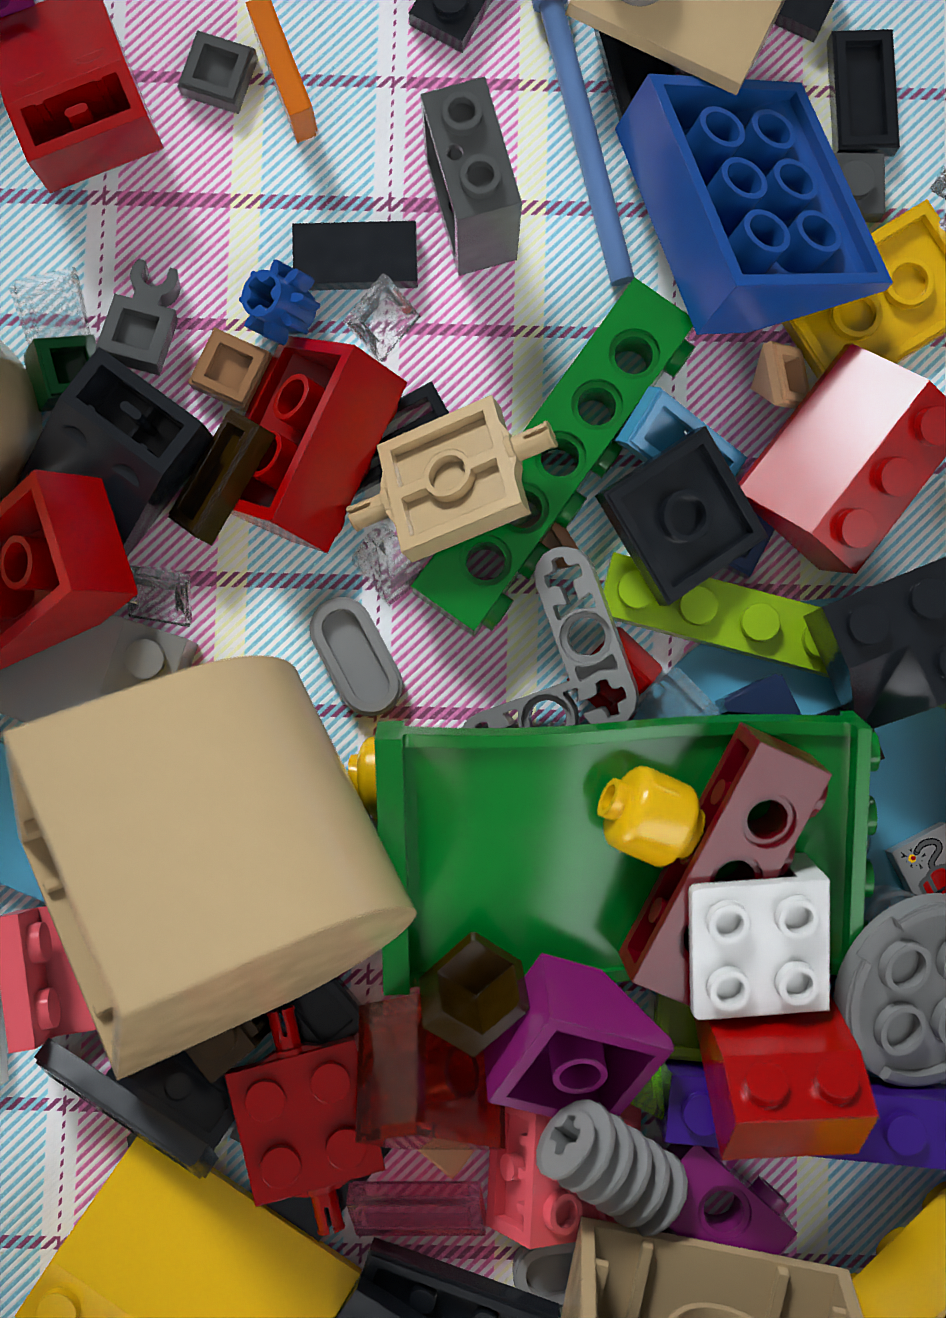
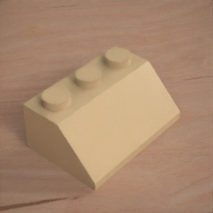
[565,0,785,95]

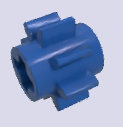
[239,259,320,345]

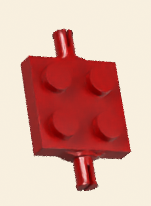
[225,1005,386,1236]

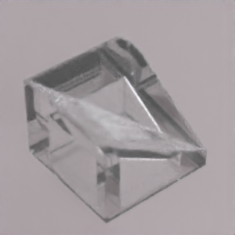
[352,521,423,607]

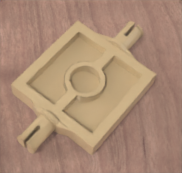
[346,395,558,563]

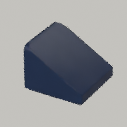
[713,673,801,715]

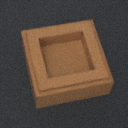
[188,327,272,412]

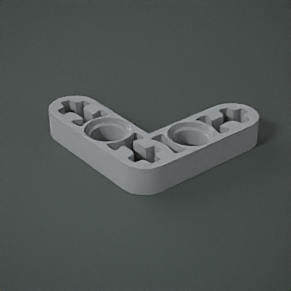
[461,546,639,728]

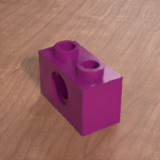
[666,1143,797,1255]

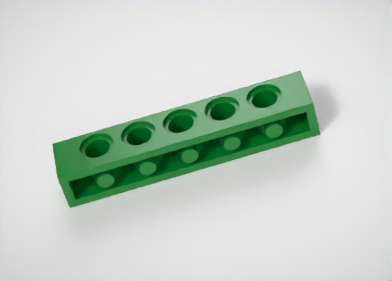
[411,277,696,637]

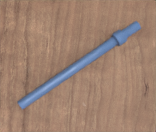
[531,0,634,286]

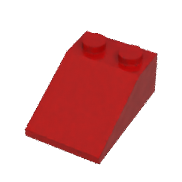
[0,469,139,670]
[694,992,879,1161]

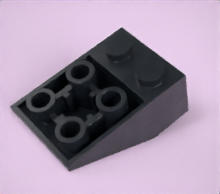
[14,347,213,557]

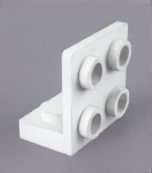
[688,853,830,1020]

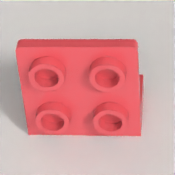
[0,906,96,1053]
[486,1099,642,1249]

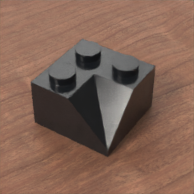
[803,556,946,729]

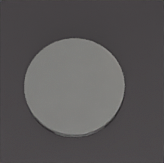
[834,893,946,1087]

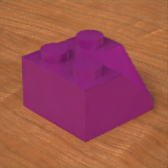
[483,953,674,1117]

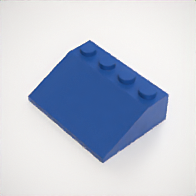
[615,74,893,335]

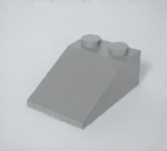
[0,615,199,723]

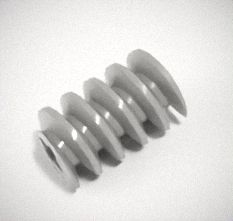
[536,1099,688,1237]

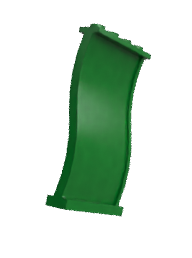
[374,711,880,995]

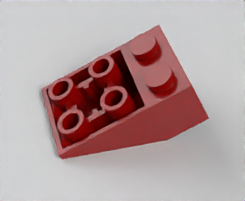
[0,0,164,194]

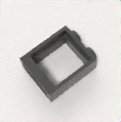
[420,76,522,276]

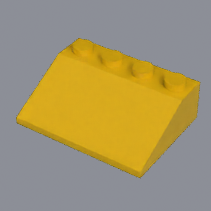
[14,1137,362,1318]

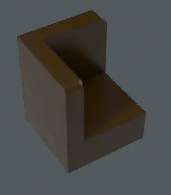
[419,932,530,1057]

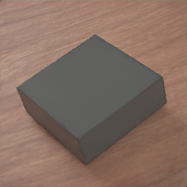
[177,30,258,114]

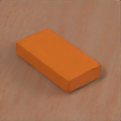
[245,0,318,143]

